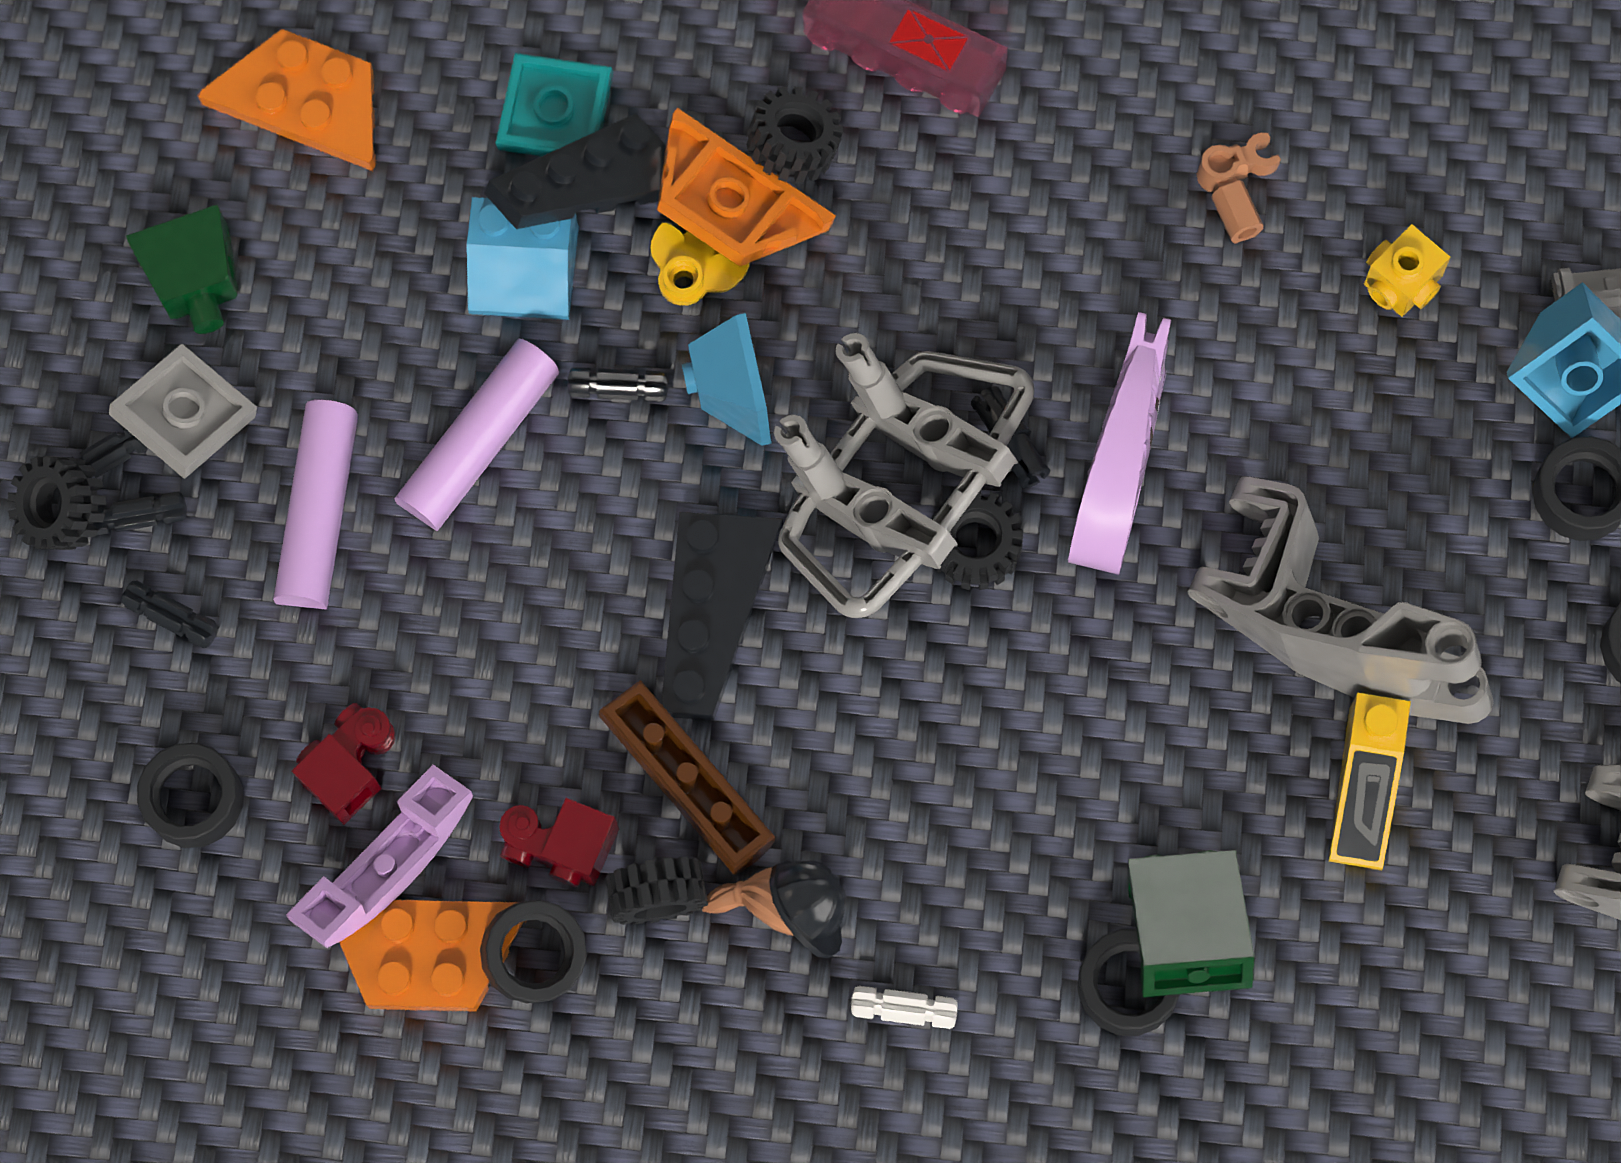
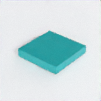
[496,53,613,156]

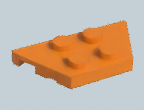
[198,29,376,171]
[657,108,836,267]
[339,900,527,1011]

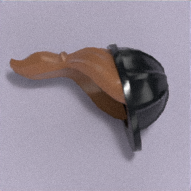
[702,860,846,958]

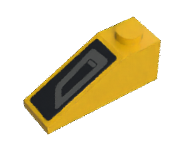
[1328,693,1411,870]

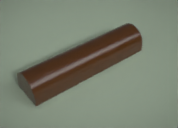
[599,680,775,875]

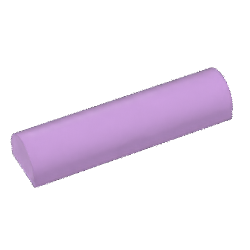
[394,339,559,531]
[273,400,358,609]

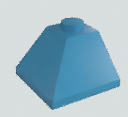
[682,313,772,446]

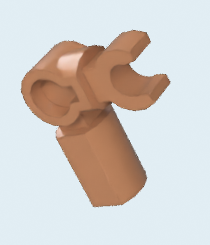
[1197,133,1281,243]

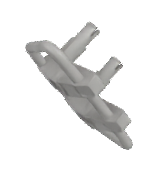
[774,333,1035,618]

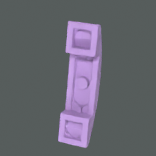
[286,765,473,948]

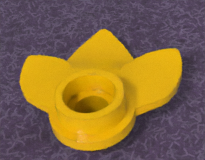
[651,222,750,306]

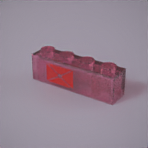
[802,0,1008,117]

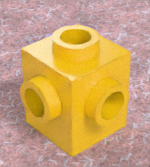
[1364,224,1450,317]

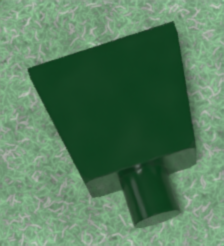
[126,205,238,334]

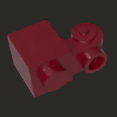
[292,703,396,825]
[499,798,619,888]

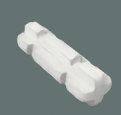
[851,986,958,1029]

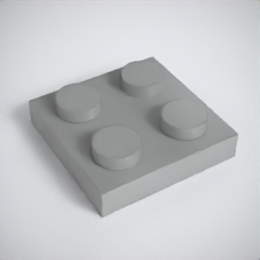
[109,344,257,479]

